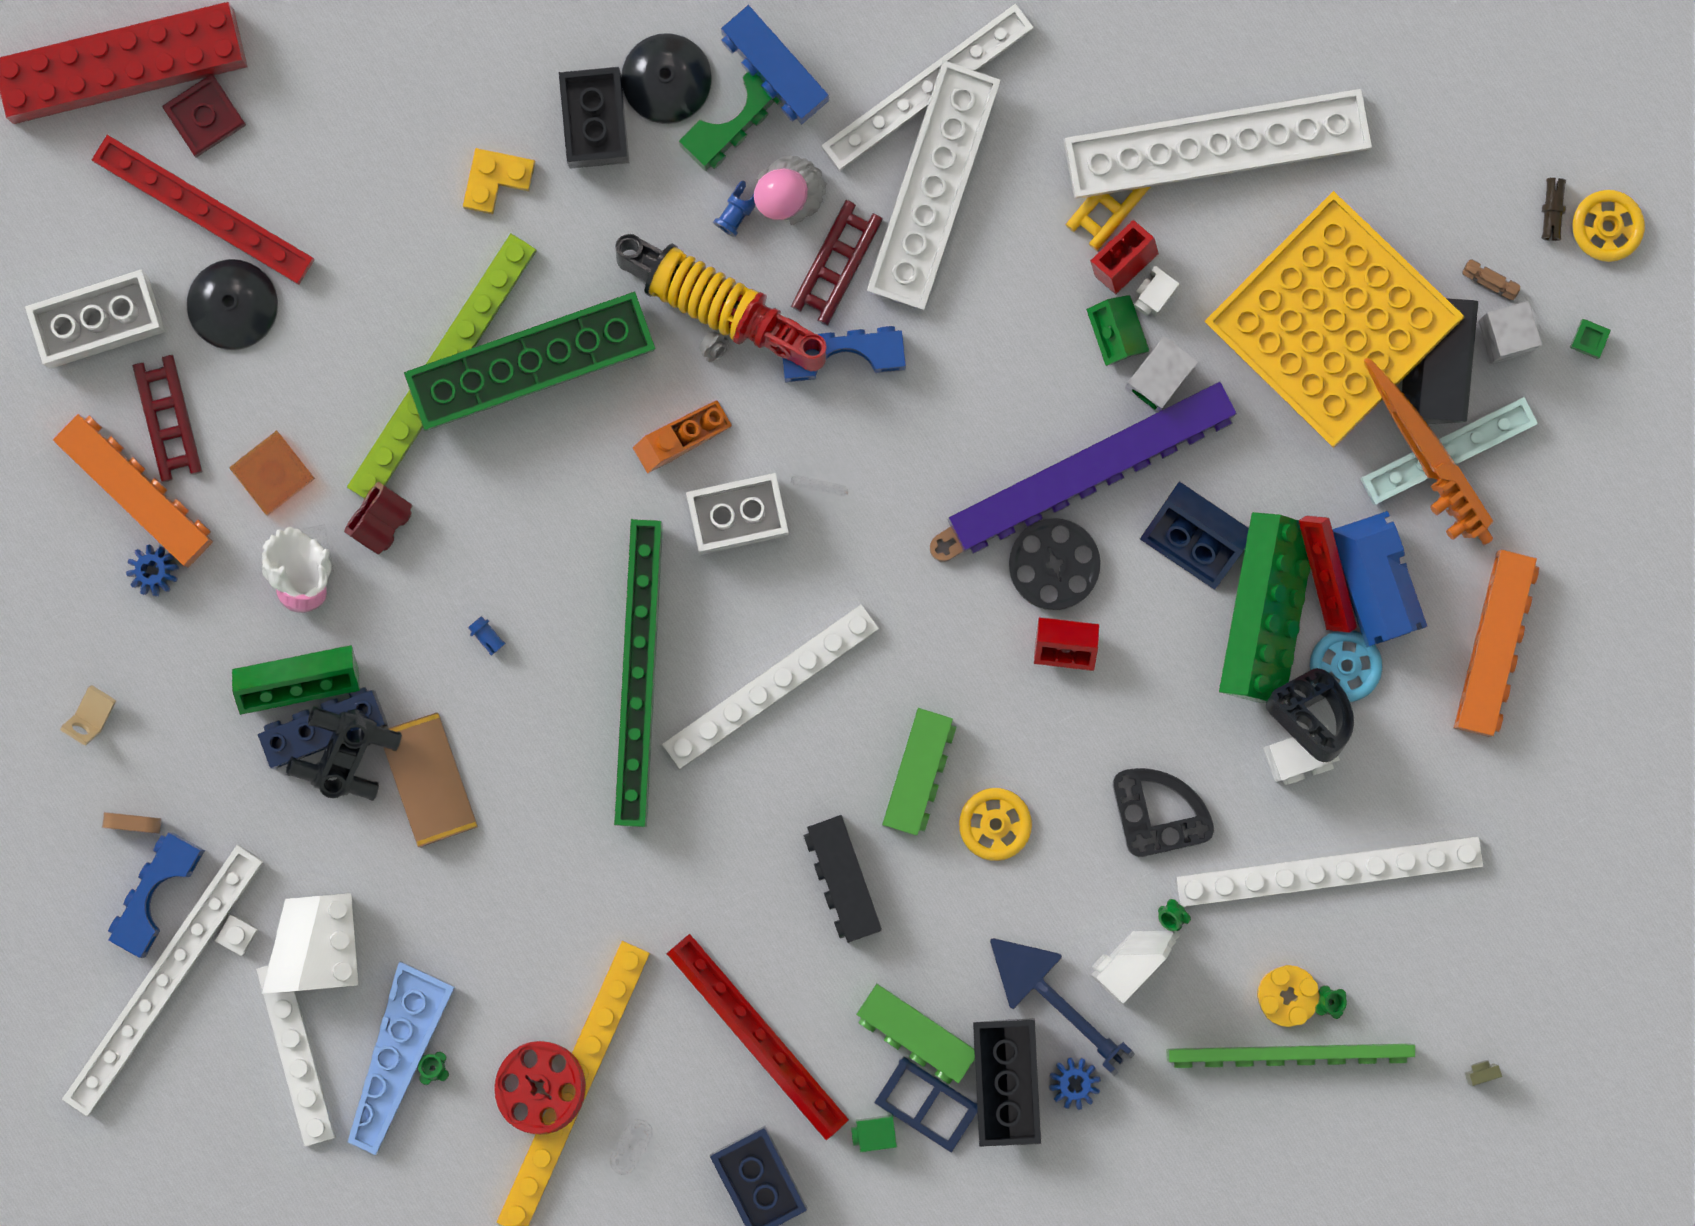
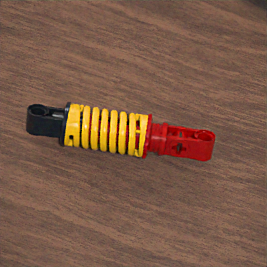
[615,234,826,371]

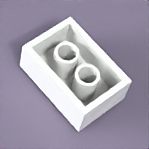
[686,473,789,555]

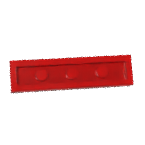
[1299,515,1357,633]

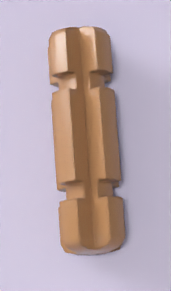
[1462,259,1521,300]

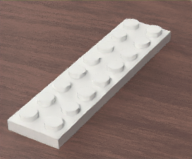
[866,60,1001,310]

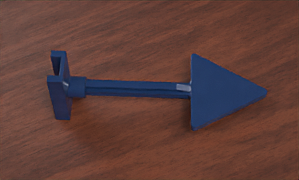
[990,938,1135,1076]

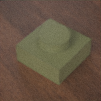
[1465,1060,1502,1086]

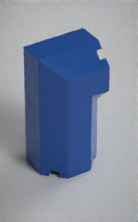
[1332,511,1428,648]

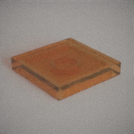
[229,430,315,516]

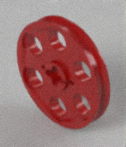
[495,1041,586,1135]

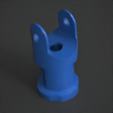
[713,181,756,237]

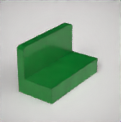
[1086,295,1149,366]

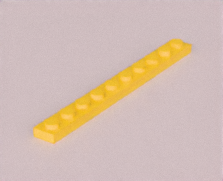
[496,941,650,1226]

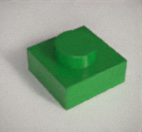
[1570,319,1611,359]

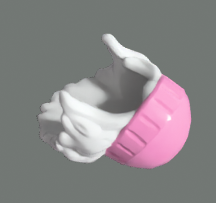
[262,527,332,613]

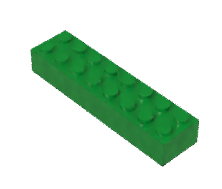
[404,291,656,431]

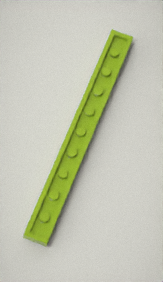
[347,233,537,499]

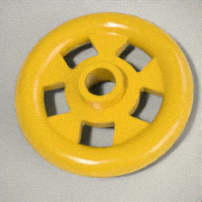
[1572,190,1645,262]
[959,788,1032,861]

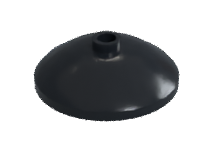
[621,33,712,124]
[187,259,278,350]

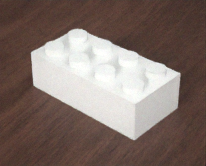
[25,270,166,369]

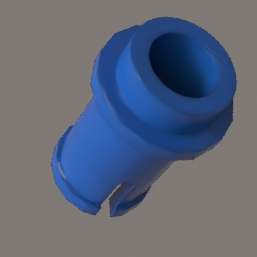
[468,616,506,656]

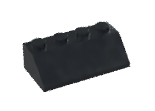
[1402,298,1478,425]
[973,1018,1041,1147]

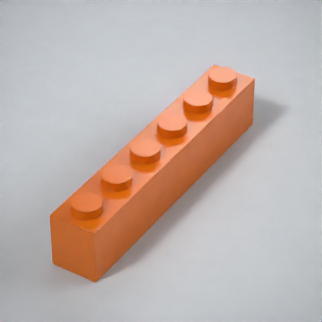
[53,414,213,568]
[1454,549,1539,737]

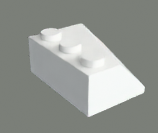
[261,893,358,994]
[1091,931,1180,1004]

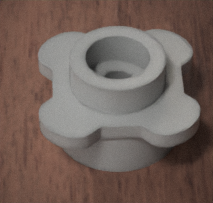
[699,331,729,362]

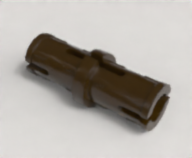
[1541,178,1566,241]

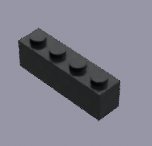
[803,815,882,943]

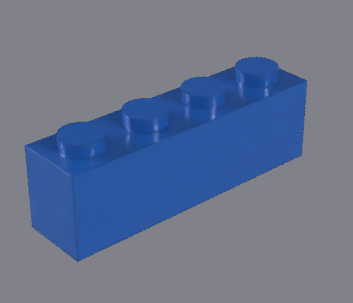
[721,4,829,125]

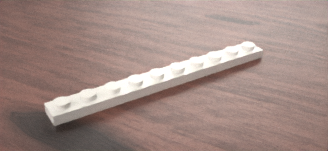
[1175,836,1483,907]
[62,845,264,1117]

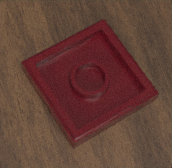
[162,74,246,158]

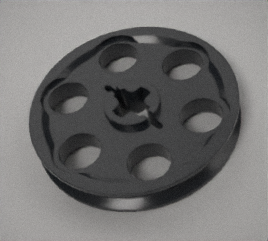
[1009,518,1100,610]

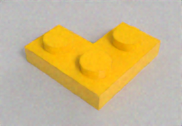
[463,148,535,214]

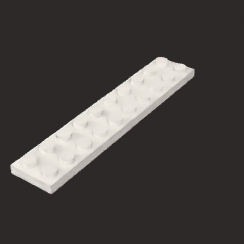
[1064,89,1372,199]

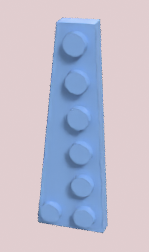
[348,961,455,1155]

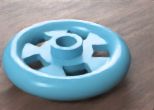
[1310,630,1383,702]

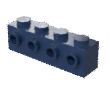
[257,687,388,769]

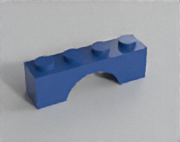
[783,326,906,383]
[108,832,205,958]

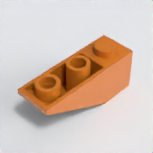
[632,400,732,474]

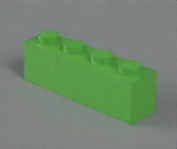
[882,708,957,836]
[856,983,975,1084]

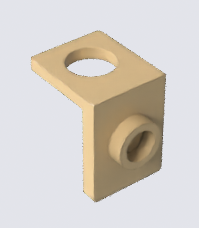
[60,685,116,746]

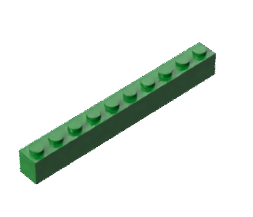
[614,519,663,827]

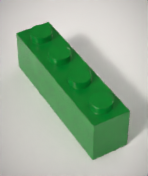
[232,645,360,715]

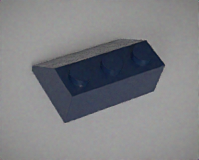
[1140,481,1249,590]

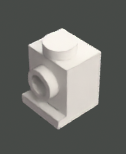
[1134,266,1179,317]

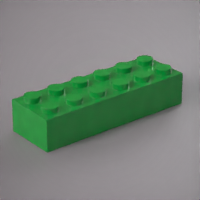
[1219,512,1311,704]

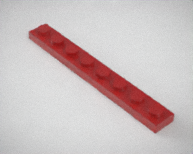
[91,135,315,285]
[666,934,849,1140]

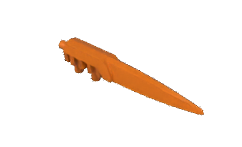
[1364,358,1493,545]

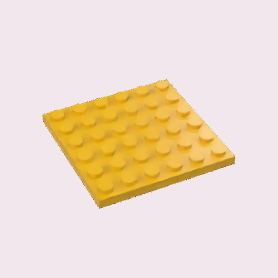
[1204,191,1465,448]

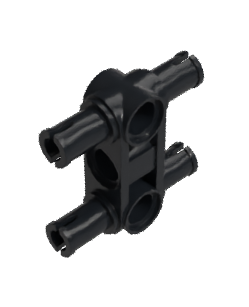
[286,706,402,801]

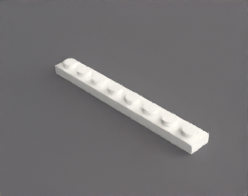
[821,3,1034,172]
[662,604,879,769]

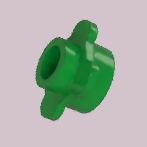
[1158,899,1191,931]
[1315,985,1347,1019]
[418,1052,449,1085]

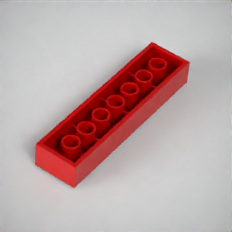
[0,2,248,124]

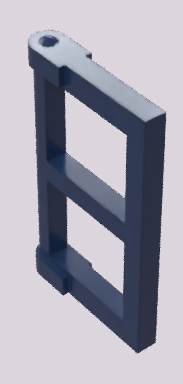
[874,1056,978,1153]

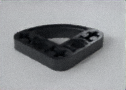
[1266,668,1354,762]
[1113,768,1214,857]

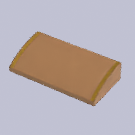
[383,712,478,848]

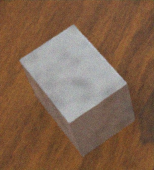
[1478,301,1542,364]
[1125,336,1198,413]

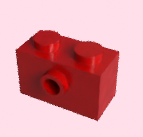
[1090,220,1159,294]
[1034,617,1099,671]

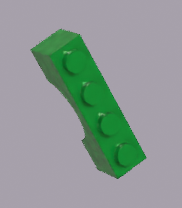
[679,72,781,171]

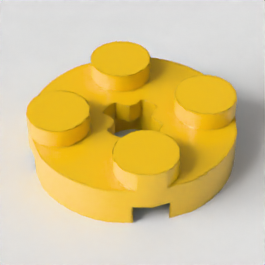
[1257,965,1319,1027]

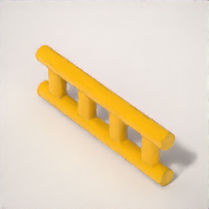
[1065,187,1151,251]

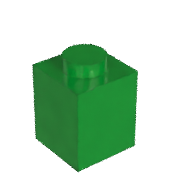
[851,1115,897,1152]

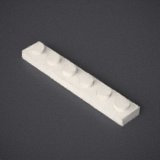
[256,966,336,1146]

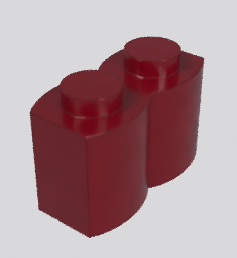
[344,482,413,555]

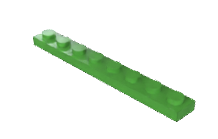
[1166,1043,1415,1068]

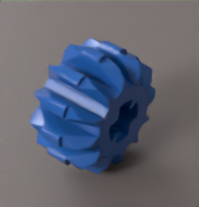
[126,544,179,596]
[1049,1057,1101,1110]

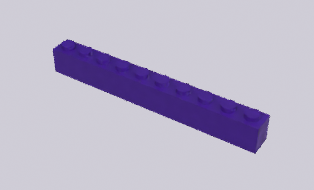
[948,382,1237,554]

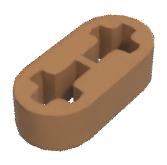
[930,527,964,562]
[102,812,161,834]

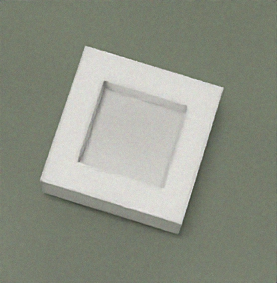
[215,914,258,956]

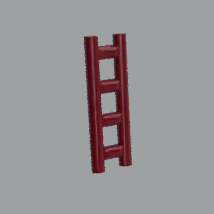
[791,200,883,326]
[132,355,202,482]

